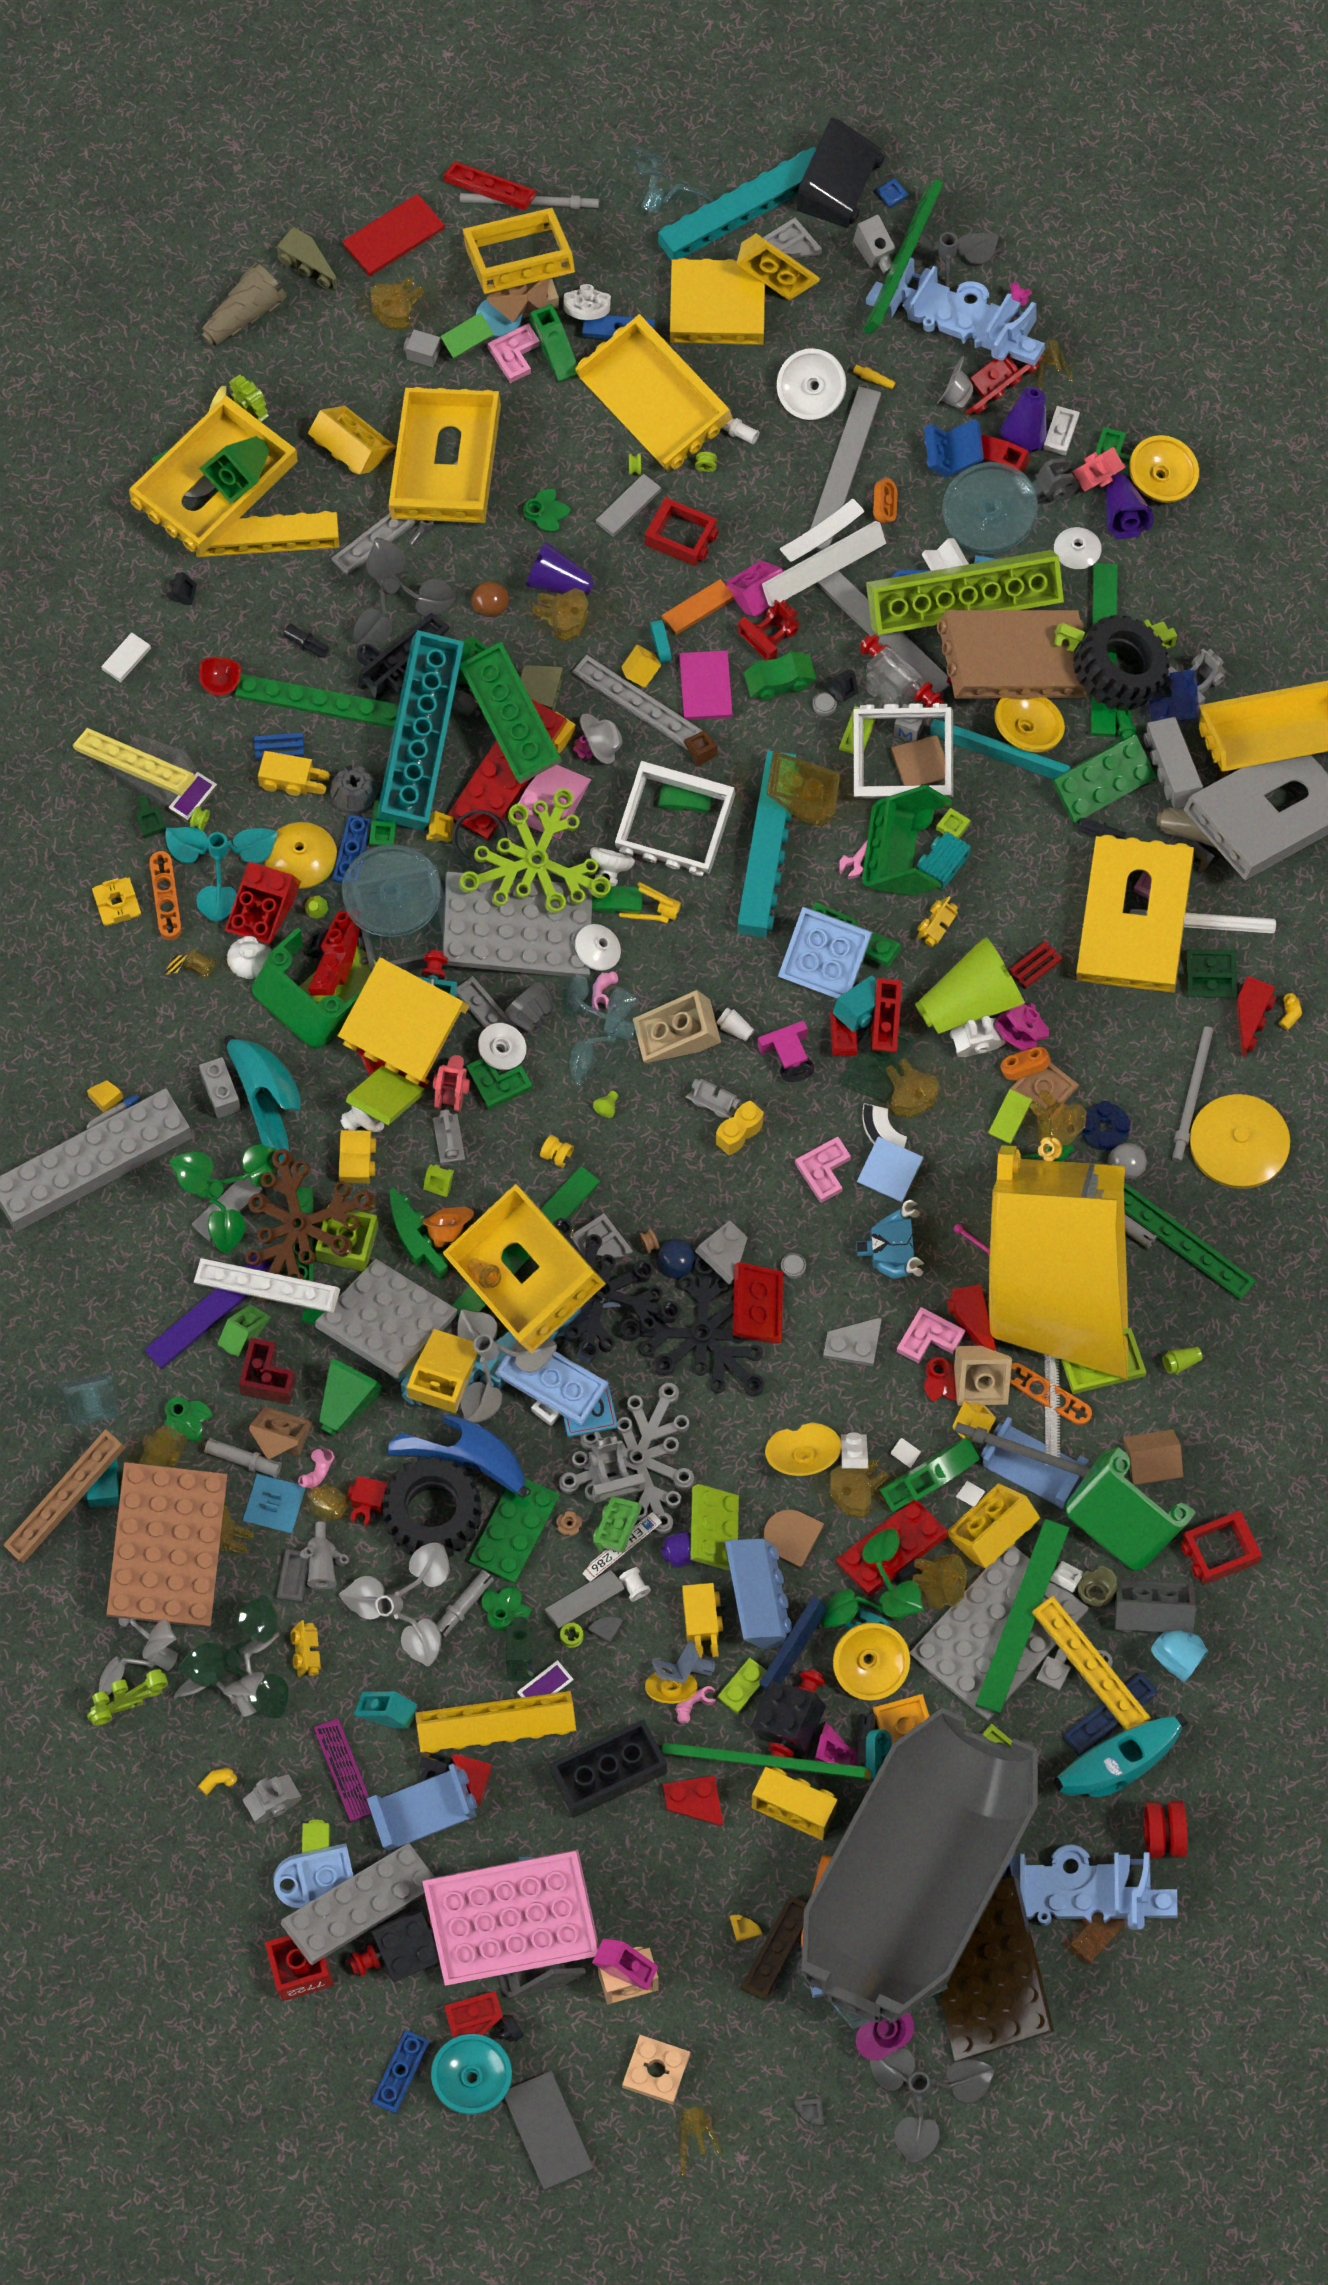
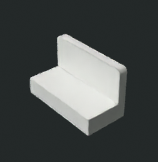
[922,538,969,571]

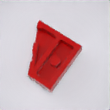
[663,1776,723,1826]
[444,1991,503,2038]

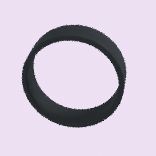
[452,810,508,864]

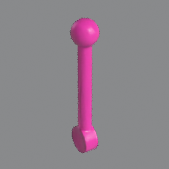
[954,1224,990,1257]

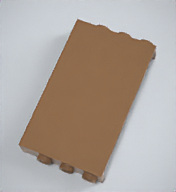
[937,610,1090,699]

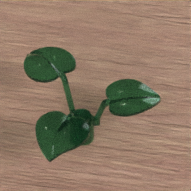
[178,1595,289,1719]

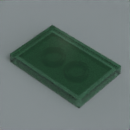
[841,1023,915,1104]

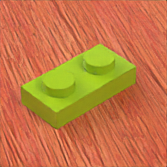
[717,1658,767,1714]

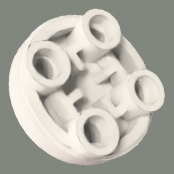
[563,284,611,320]

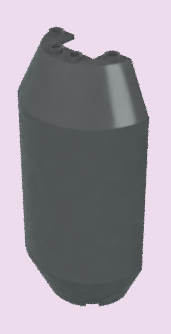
[802,1708,1038,2023]

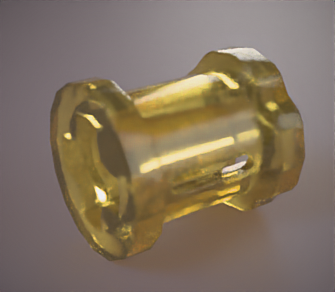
[184,948,216,979]

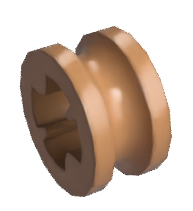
[639,1229,660,1254]

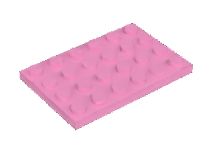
[422,1849,599,1986]

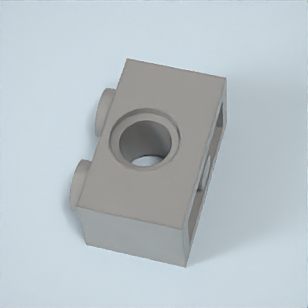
[199,1057,241,1119]

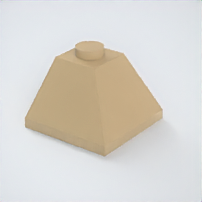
[954,1346,1012,1406]

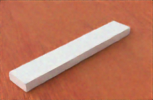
[762,521,886,607]
[194,1258,340,1313]

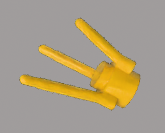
[619,882,681,923]

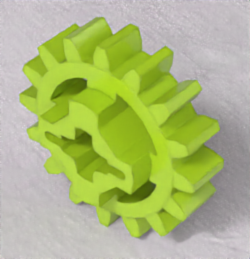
[229,374,269,422]

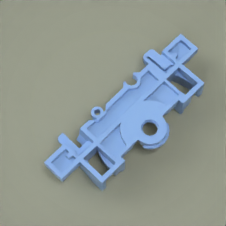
[866,258,1045,366]
[1008,1845,1178,1930]

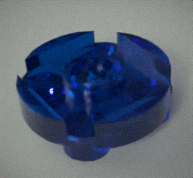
[1080,1101,1131,1150]

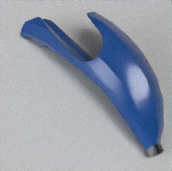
[387,1415,531,1499]

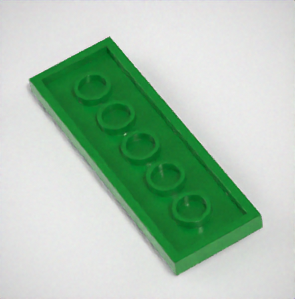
[460,642,562,784]

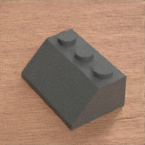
[1115,1578,1196,1634]

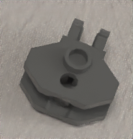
[1023,458,1080,504]

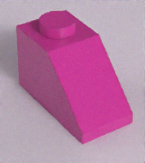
[592,1939,659,1990]

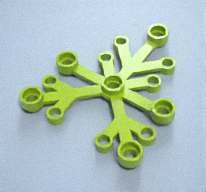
[459,788,611,914]

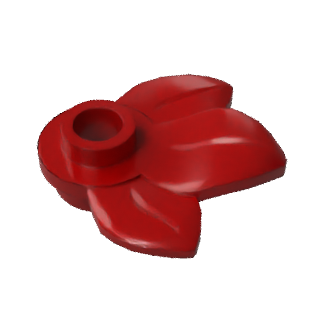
[924,1357,957,1402]

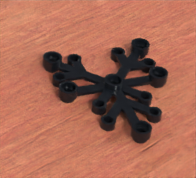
[553,1218,681,1363]
[620,1257,764,1397]

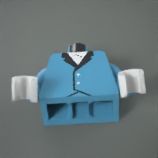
[856,1200,924,1279]

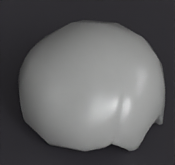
[1106,1143,1147,1180]

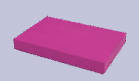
[680,651,732,720]

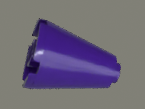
[1000,388,1047,453]
[1106,473,1154,539]
[525,541,594,598]

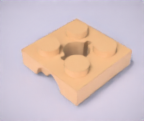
[622,2035,690,2105]

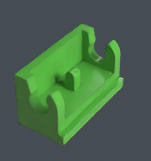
[441,312,494,359]

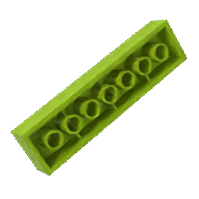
[866,550,1064,635]

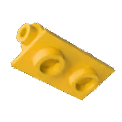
[916,896,958,947]
[290,1620,321,1677]

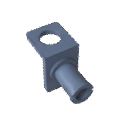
[652,1641,715,1684]

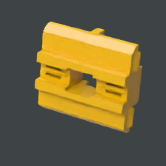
[92,877,141,926]

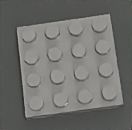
[315,1259,457,1379]

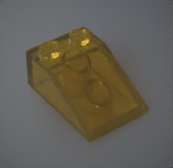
[767,751,840,827]

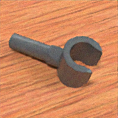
[408,520,434,545]

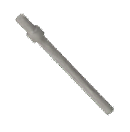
[460,193,599,210]
[1172,1027,1213,1163]

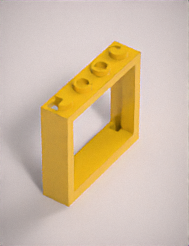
[463,208,575,294]

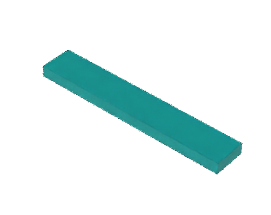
[930,719,1070,779]

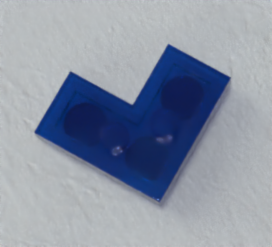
[1149,670,1200,722]

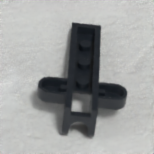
[356,613,449,700]

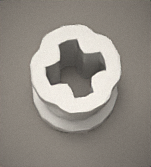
[619,1567,651,1602]

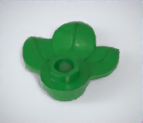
[523,489,571,532]
[163,1397,213,1442]
[482,1586,532,1631]

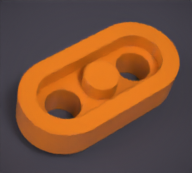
[873,478,898,524]
[1001,1047,1051,1080]

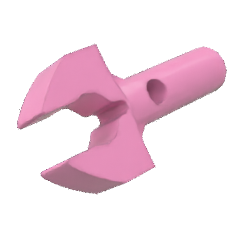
[839,841,867,879]

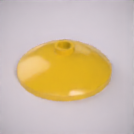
[1129,435,1199,503]
[994,698,1065,752]
[265,822,337,889]
[833,1622,910,1700]

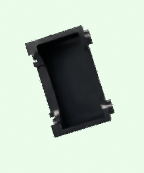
[796,117,885,228]

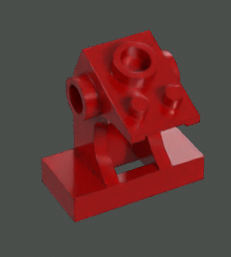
[738,600,801,661]

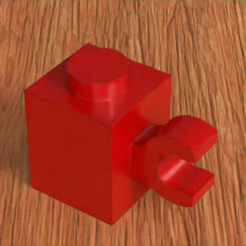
[348,1476,387,1527]

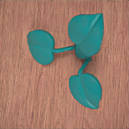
[166,827,277,922]

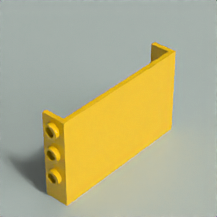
[575,314,733,472]
[1198,681,1328,772]

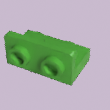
[593,1496,642,1553]

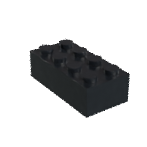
[550,1719,667,1818]

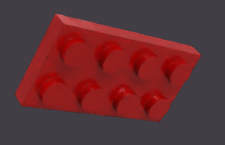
[836,1500,949,1597]

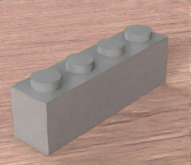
[1144,717,1203,809]

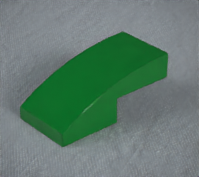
[658,783,711,814]
[369,801,396,847]
[592,886,643,914]

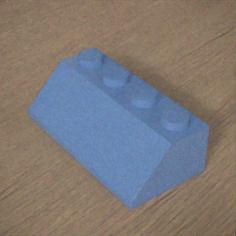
[725,1539,793,1650]

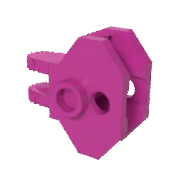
[994,997,1049,1051]

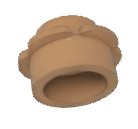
[556,1511,582,1536]

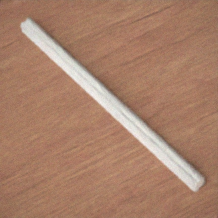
[1044,1354,1060,1465]

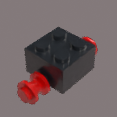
[751,1669,826,1772]
[349,1908,440,1983]

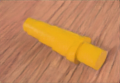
[853,364,896,390]

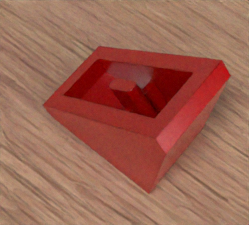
[451,1754,492,1807]

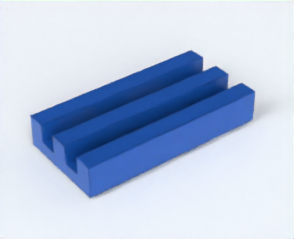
[254,733,304,761]

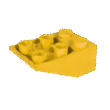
[407,1329,479,1413]

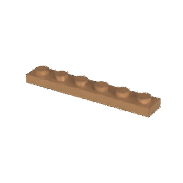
[4,1429,126,1563]

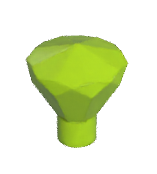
[305,896,328,919]
[593,1091,618,1118]

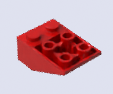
[224,862,301,945]

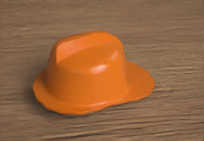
[423,1207,474,1248]

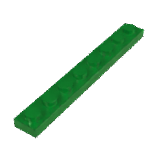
[235,674,399,729]

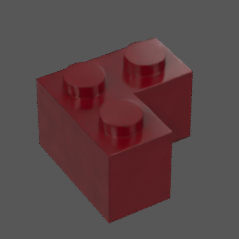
[239,1338,296,1405]

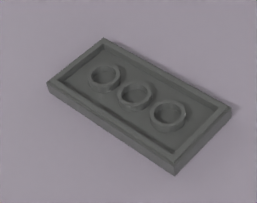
[504,2071,594,2191]

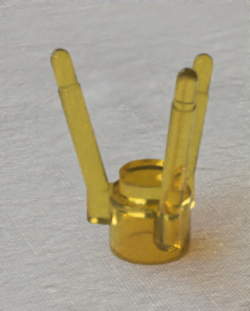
[1037,340,1074,391]
[680,2107,723,2177]

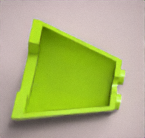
[915,937,1025,1034]

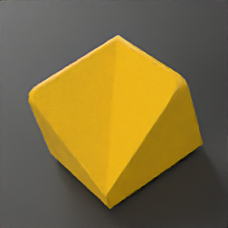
[87,1080,123,1112]

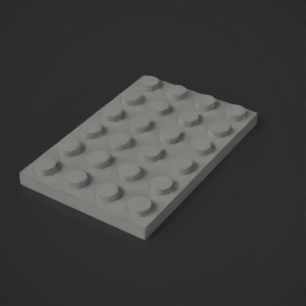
[442,872,592,978]
[909,1546,1089,1721]

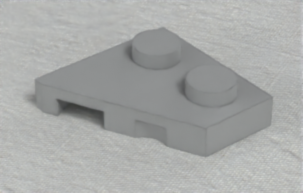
[763,218,822,259]
[570,1214,633,1260]
[695,1220,748,1285]
[823,1318,882,1366]

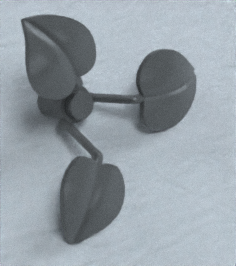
[891,232,998,302]
[353,537,456,645]
[870,2047,995,2163]

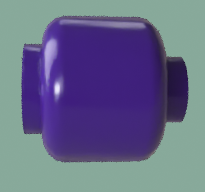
[661,1531,696,1568]

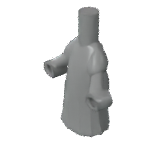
[300,1521,349,1589]

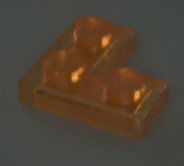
[1070,1912,1125,1965]

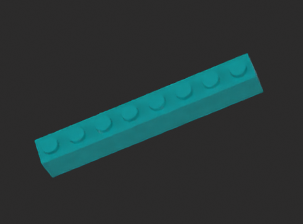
[658,147,816,261]
[737,750,800,938]

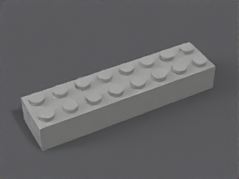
[0,1088,192,1232]

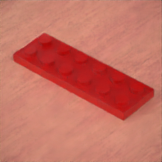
[448,699,568,841]

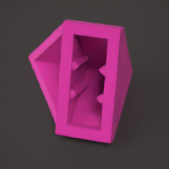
[815,1722,858,1766]

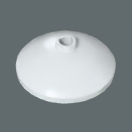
[777,349,846,420]

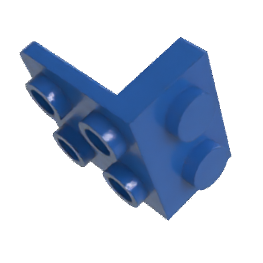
[924,420,983,478]

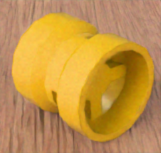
[540,1135,574,1168]

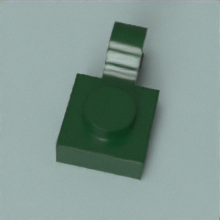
[135,794,166,839]

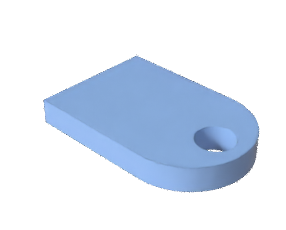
[273,1843,353,1908]

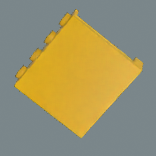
[670,258,765,345]
[338,957,470,1085]

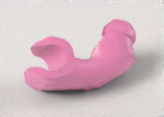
[592,971,618,1012]
[298,1449,334,1490]
[675,1686,715,1724]

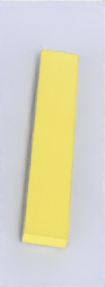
[73,728,196,796]

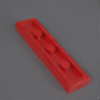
[443,161,536,211]

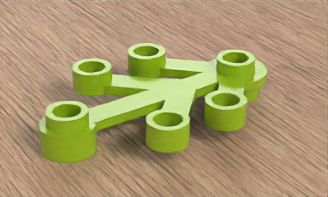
[87,1669,168,1726]

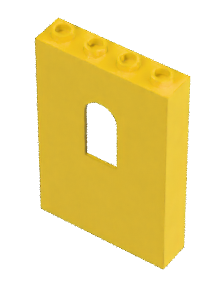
[389,387,501,523]
[129,396,298,556]
[1076,835,1194,993]
[443,1184,606,1354]

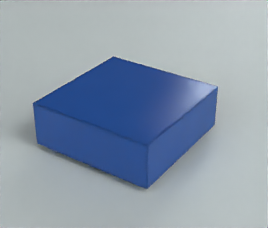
[876,178,909,208]

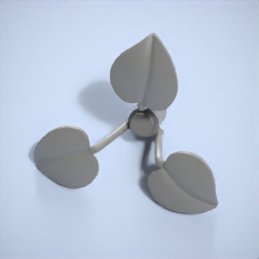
[458,1310,557,1423]
[339,1543,450,1666]
[99,1618,178,1695]
[173,1632,280,1716]

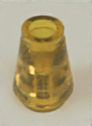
[468,1258,501,1288]

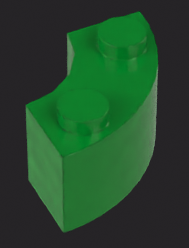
[744,651,816,701]

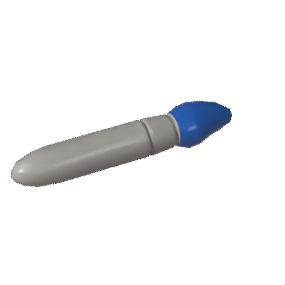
[87,1096,140,1129]

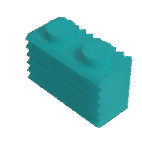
[917,832,971,891]

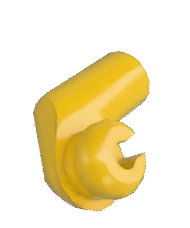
[1279,993,1302,1031]
[197,1768,237,1796]

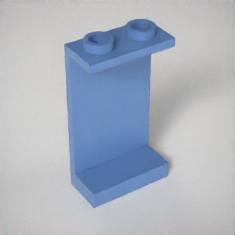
[981,1417,1089,1509]
[367,1764,477,1851]

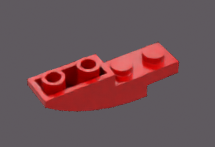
[308,911,360,996]

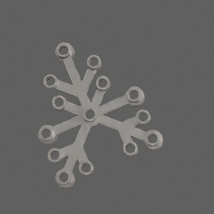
[559,1383,694,1534]

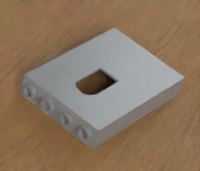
[1184,755,1328,880]

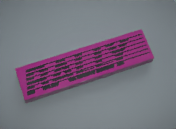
[314,1718,372,1823]

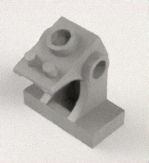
[1164,649,1226,713]
[589,1436,645,1503]

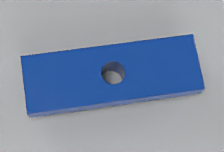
[582,315,655,340]
[332,815,372,885]
[372,2030,430,2114]

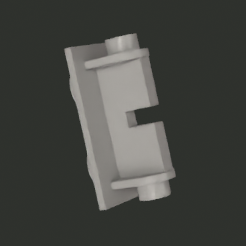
[686,1079,741,1118]
[433,1110,465,1164]

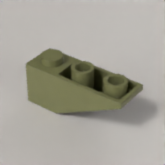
[277,227,337,291]

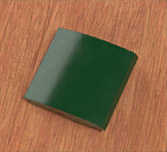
[1186,949,1237,998]

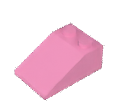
[516,765,591,839]

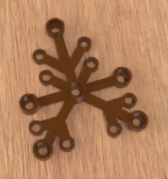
[246,1149,376,1303]

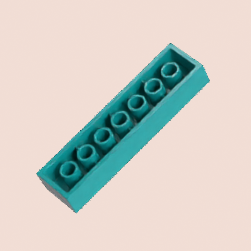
[376,630,464,831]

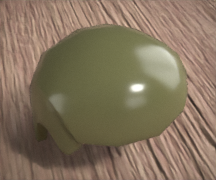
[1078,1566,1117,1607]

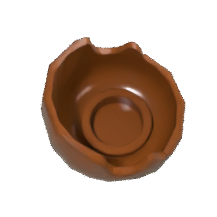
[471,581,509,617]

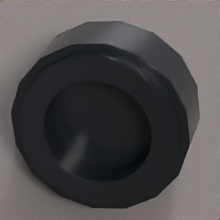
[497,2014,524,2041]

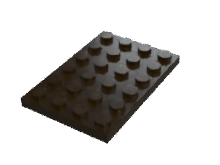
[938,1876,1054,2062]

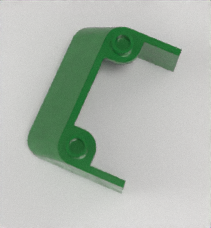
[862,785,952,896]
[252,928,363,1049]

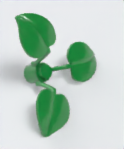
[169,1145,279,1254]
[821,1528,924,1629]

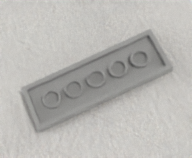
[281,1843,435,1965]

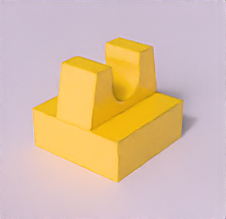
[426,811,454,843]

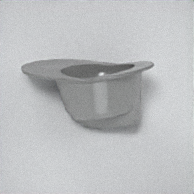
[937,356,973,408]
[580,714,622,764]

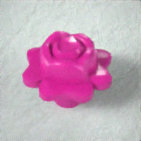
[1010,282,1032,306]
[573,734,594,759]

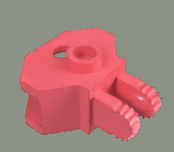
[1072,447,1126,492]
[433,1055,470,1112]

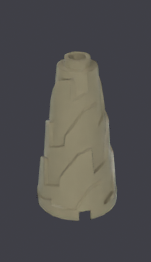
[201,263,287,345]
[1157,807,1216,848]

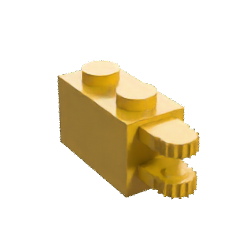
[258,751,330,796]
[682,1583,723,1658]

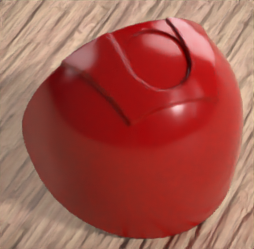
[199,657,241,695]

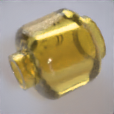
[308,1483,348,1522]

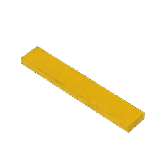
[1032,1596,1151,1730]

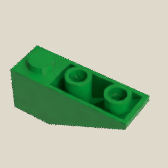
[531,304,578,382]

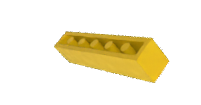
[196,511,339,557]
[415,1691,576,1753]

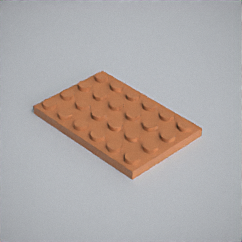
[106,1462,227,1628]

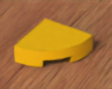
[730,1915,762,1942]

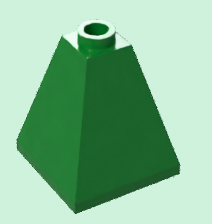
[199,436,270,504]
[319,1358,385,1436]

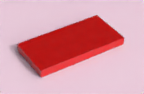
[342,194,445,276]

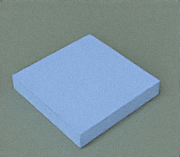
[857,1137,924,1203]

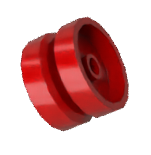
[1143,1800,1187,1859]

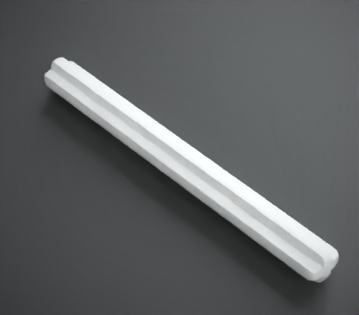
[1130,909,1276,933]

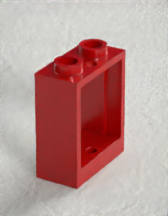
[645,497,719,567]
[1180,1510,1262,1585]

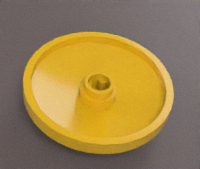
[1190,1094,1290,1189]

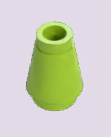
[1163,1346,1202,1375]

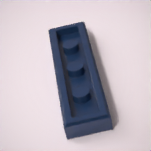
[759,1596,827,1691]
[1062,1672,1158,1756]

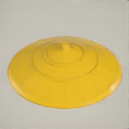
[765,1422,841,1476]

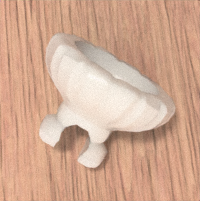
[590,847,635,886]
[227,936,272,979]
[341,1106,384,1132]

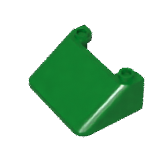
[1065,1447,1196,1571]

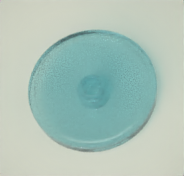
[942,462,1038,554]
[342,845,441,937]

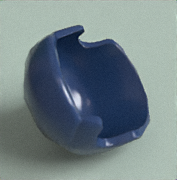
[657,1239,696,1279]

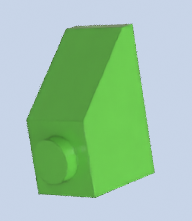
[217,1304,271,1357]

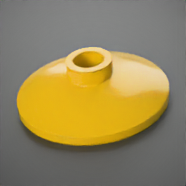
[645,1670,697,1704]

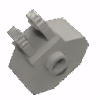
[243,1774,302,1824]

